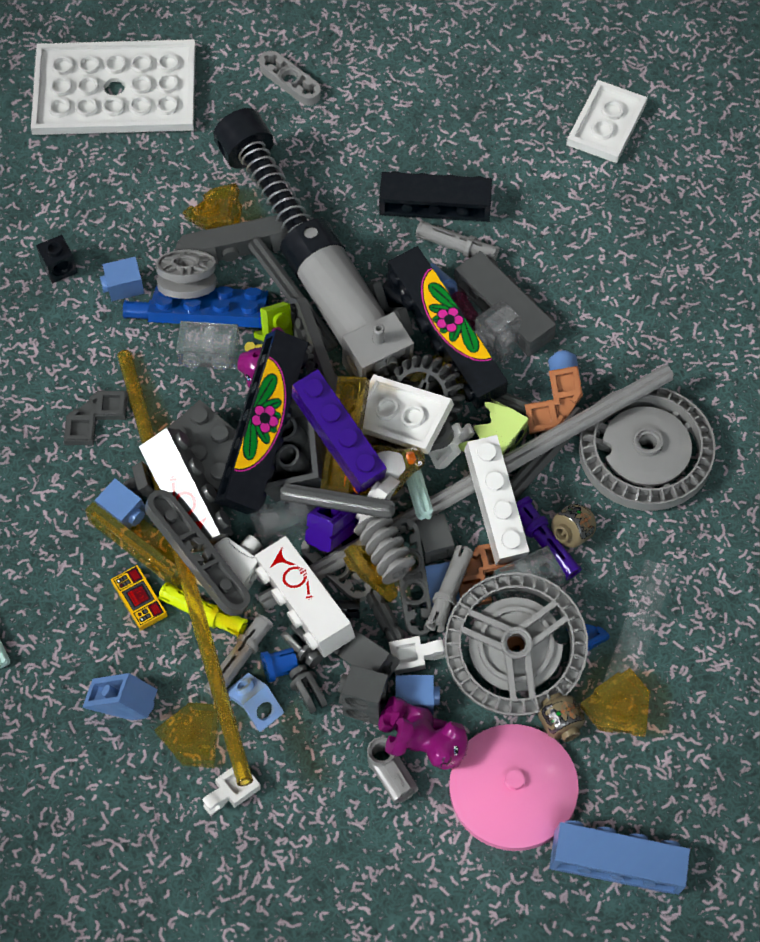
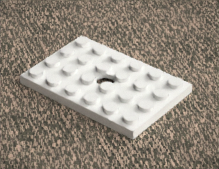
[31,39,196,135]

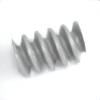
[355,516,415,585]

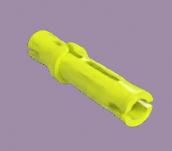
[158,582,248,637]

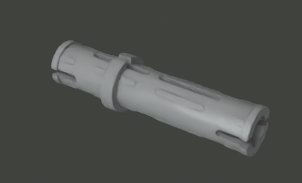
[416,220,499,261]
[425,545,473,633]
[203,614,274,700]

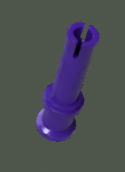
[516,496,582,580]

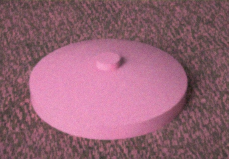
[449,724,579,851]

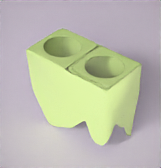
[458,399,529,455]

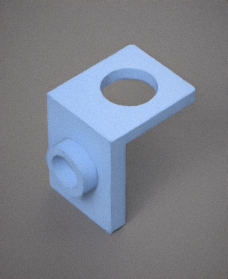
[225,673,284,732]

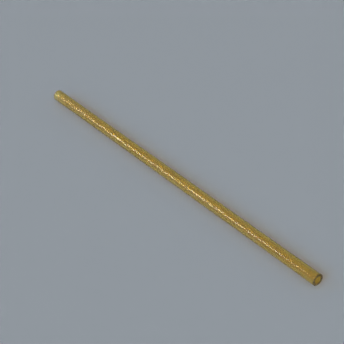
[117,350,253,786]

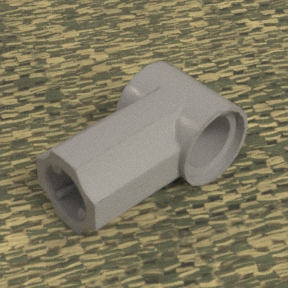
[367,737,418,804]

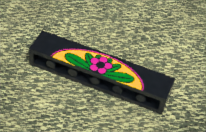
[386,246,508,410]
[215,329,309,515]

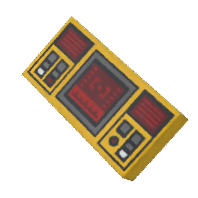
[111,565,167,631]

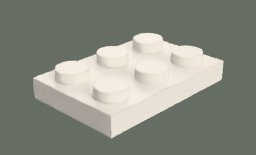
[567,80,648,163]
[351,374,454,454]

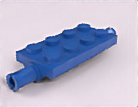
[123,285,269,328]

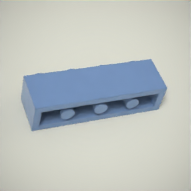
[549,820,690,895]

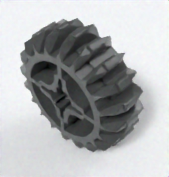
[390,354,466,423]

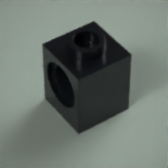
[36,235,78,284]

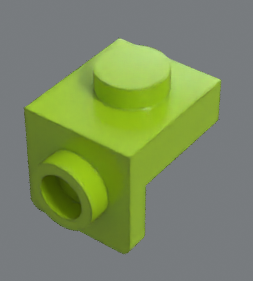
[254,301,293,342]

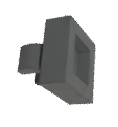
[124,461,160,498]

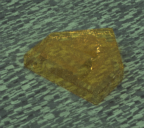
[182,183,242,230]
[343,545,398,602]
[580,668,650,737]
[154,703,222,768]

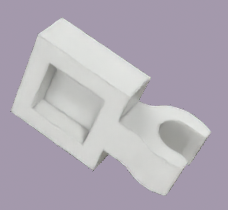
[429,423,475,469]
[389,636,446,675]
[202,761,261,816]

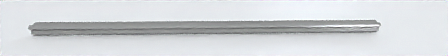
[258,365,674,610]

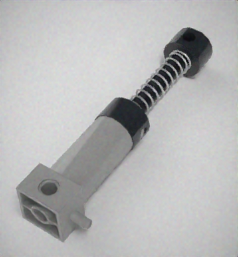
[213,108,414,394]

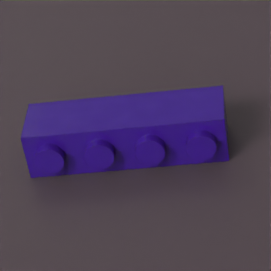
[291,369,387,494]

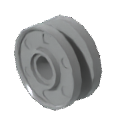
[156,249,217,299]

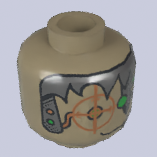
[551,504,596,548]
[538,693,585,742]

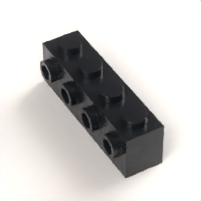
[379,171,493,222]

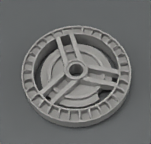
[579,387,716,511]
[444,572,588,717]

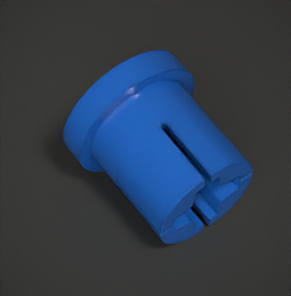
[260,648,298,683]

